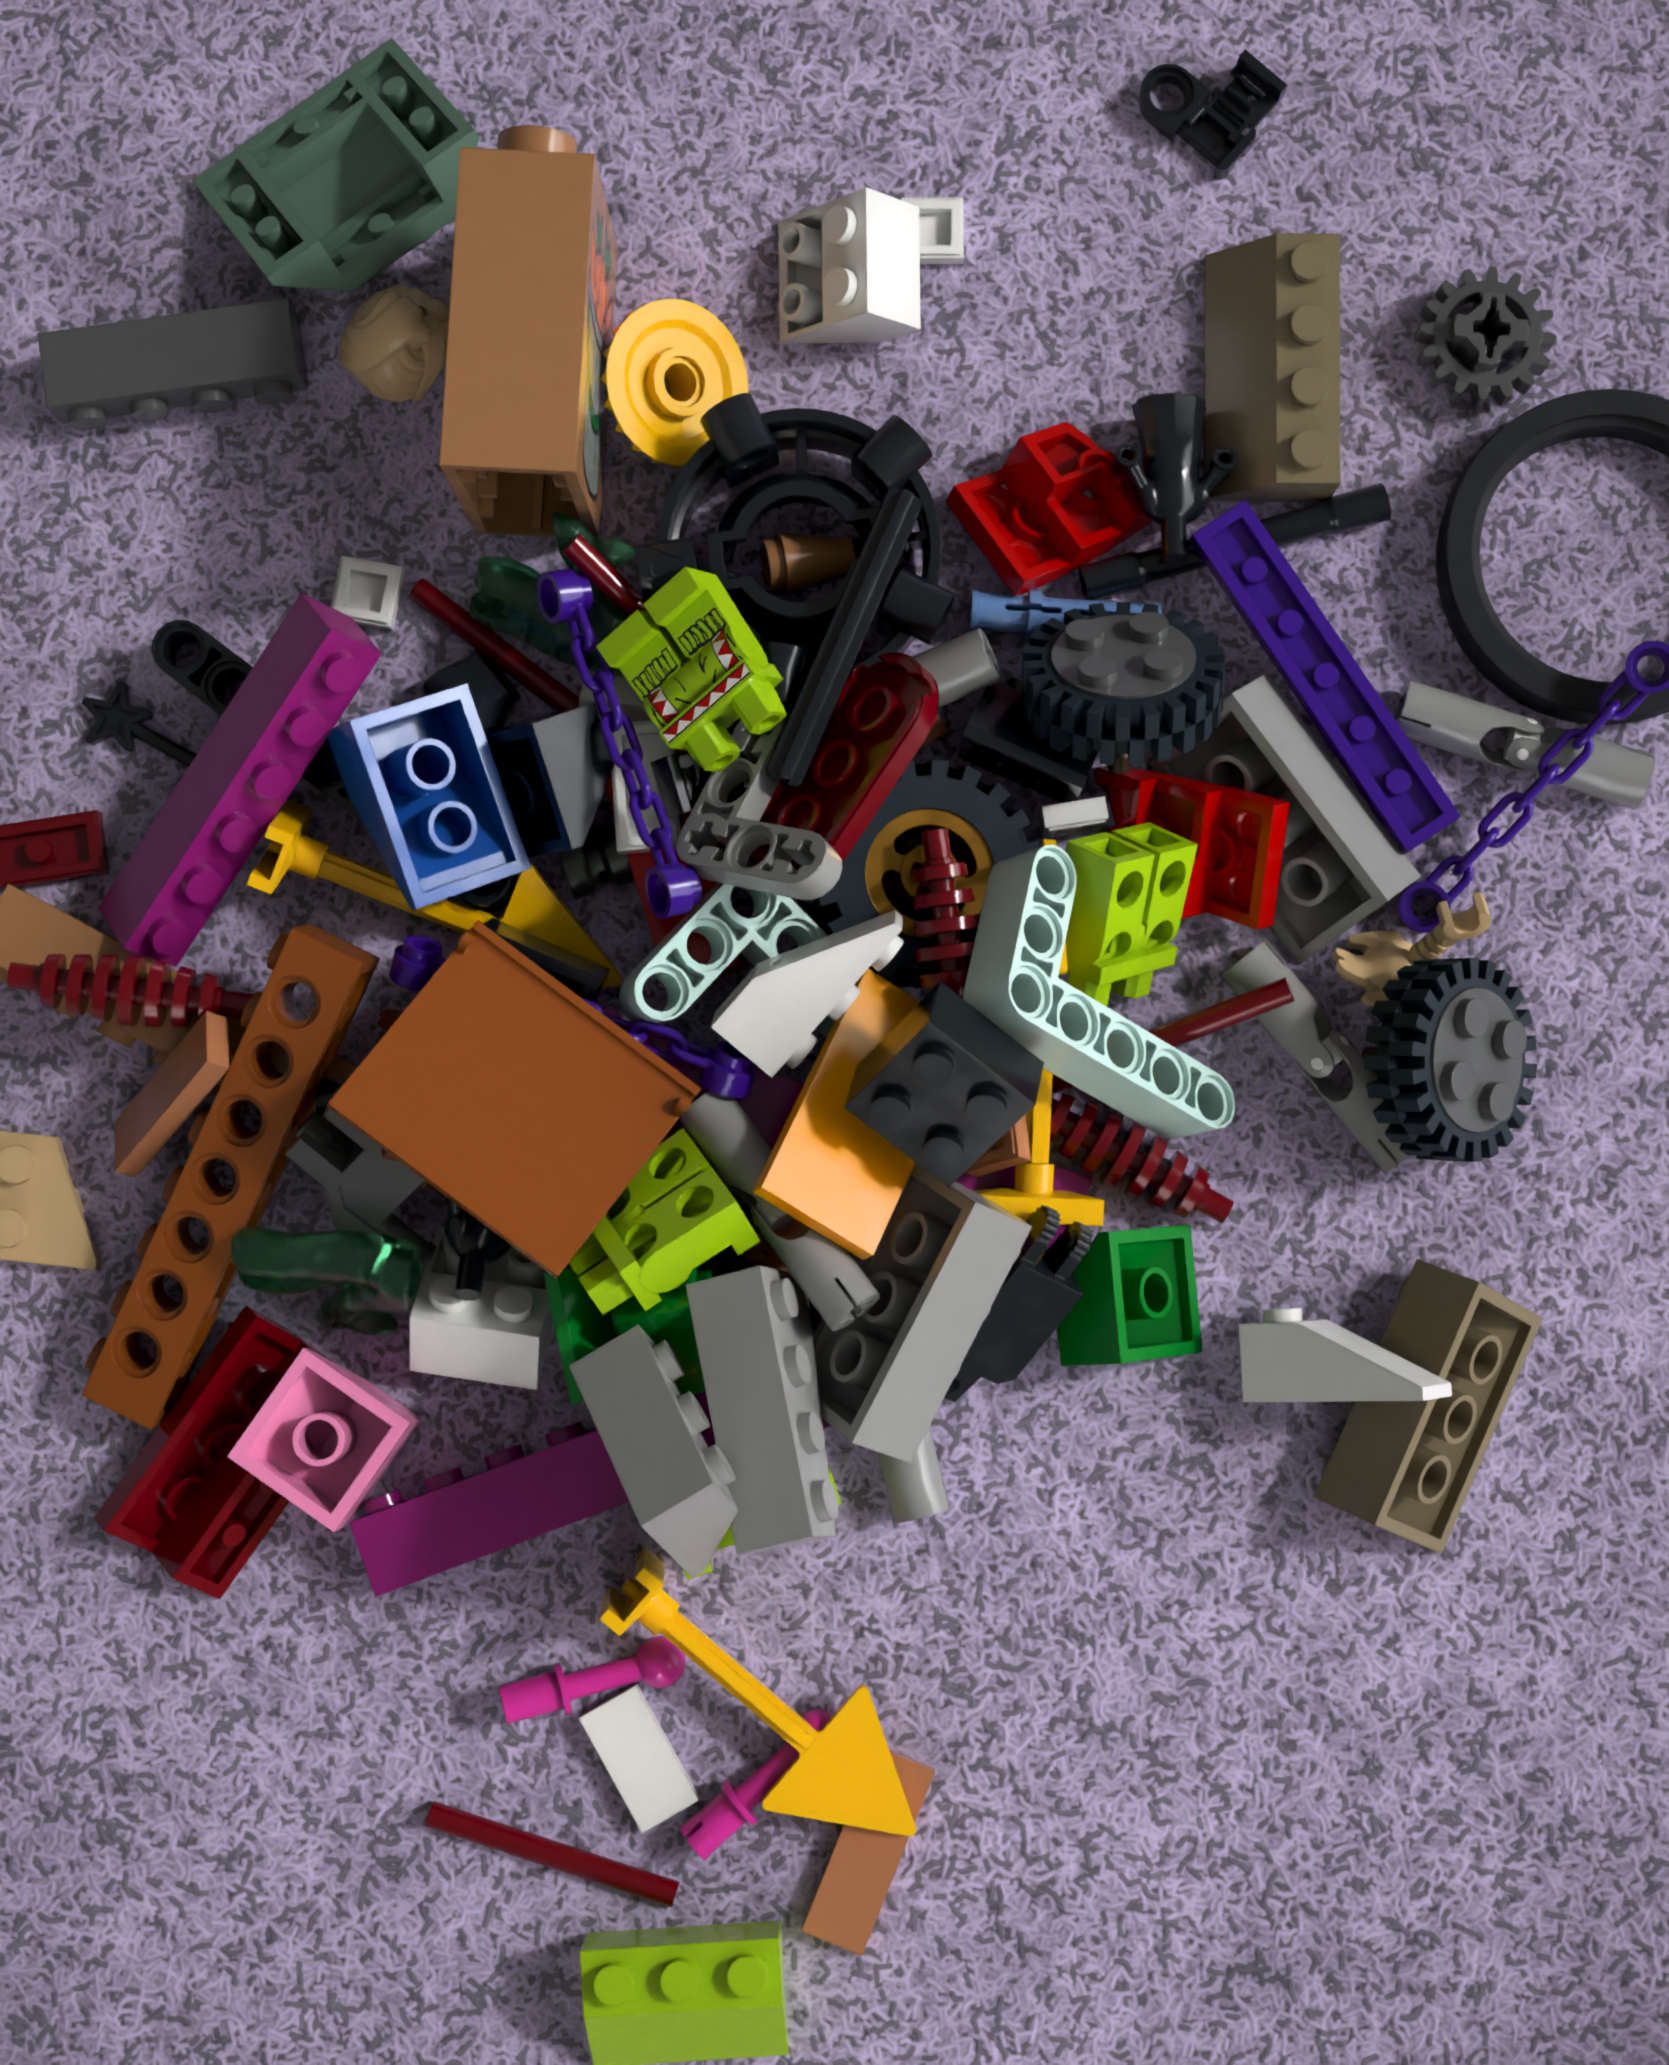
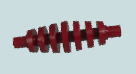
[913,828,980,999]
[7,954,254,1027]
[1050,1093,1234,1224]

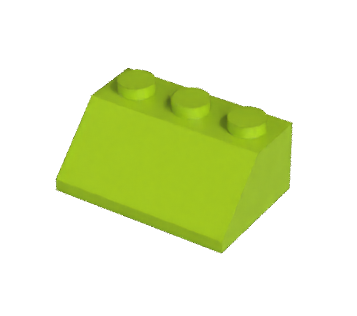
[580,1920,789,2065]

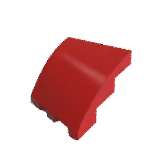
[945,422,1154,597]
[1095,765,1290,930]

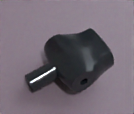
[421,649,521,733]

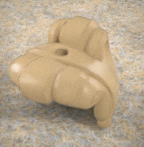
[339,284,450,403]

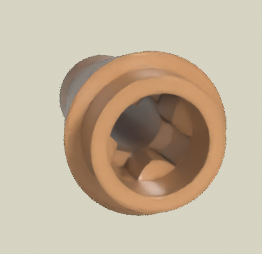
[760,532,855,595]

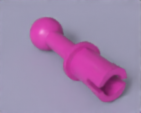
[498,1636,686,1724]
[679,1709,833,1860]

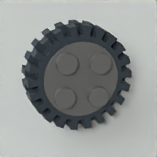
[1022,602,1226,774]
[1361,958,1537,1162]

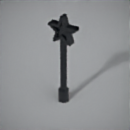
[82,681,281,817]

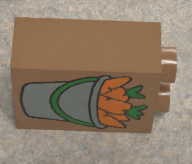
[439,125,618,539]

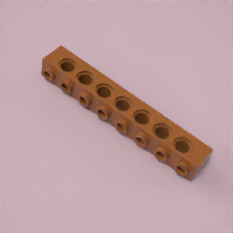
[82,924,380,1430]

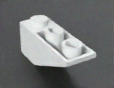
[711,910,904,1078]

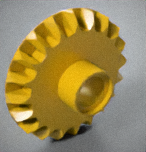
[600,299,749,468]

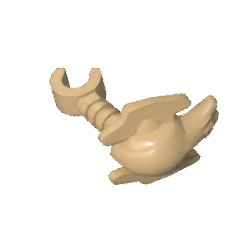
[1332,892,1492,1007]

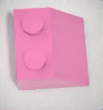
[227,1347,422,1532]

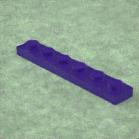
[1189,499,1461,854]

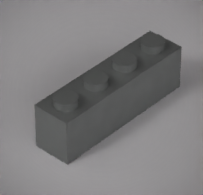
[37,298,308,430]

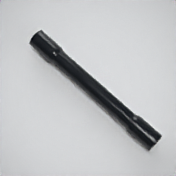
[1078,483,1391,600]

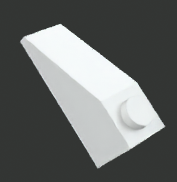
[1239,1308,1452,1402]

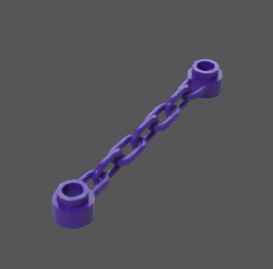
[537,569,702,919]
[1398,641,1669,933]
[389,935,757,1098]

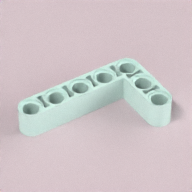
[963,844,1235,1140]
[619,883,835,1038]

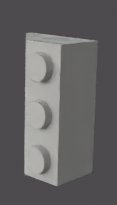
[569,1324,738,1578]

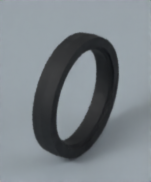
[1436,389,1669,725]

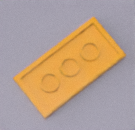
[752,968,920,1260]

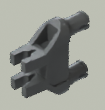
[285,1072,437,1279]

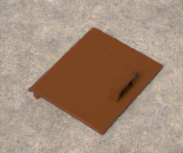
[327,921,701,1279]

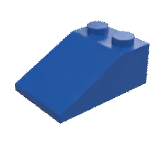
[327,683,531,910]

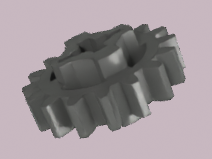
[1414,266,1557,409]

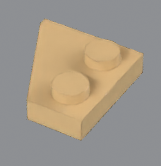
[0,1131,102,1270]

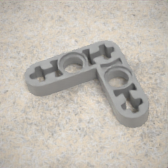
[676,716,843,900]

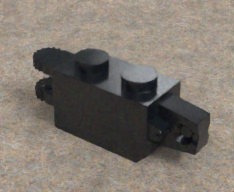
[944,1205,1093,1402]

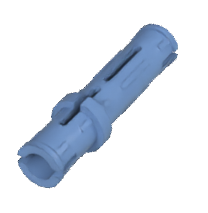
[969,590,1162,640]

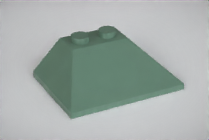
[192,38,479,292]

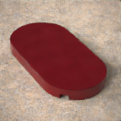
[750,652,939,871]

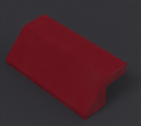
[93,1306,335,1599]

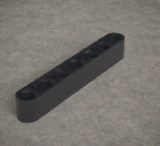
[152,620,518,912]

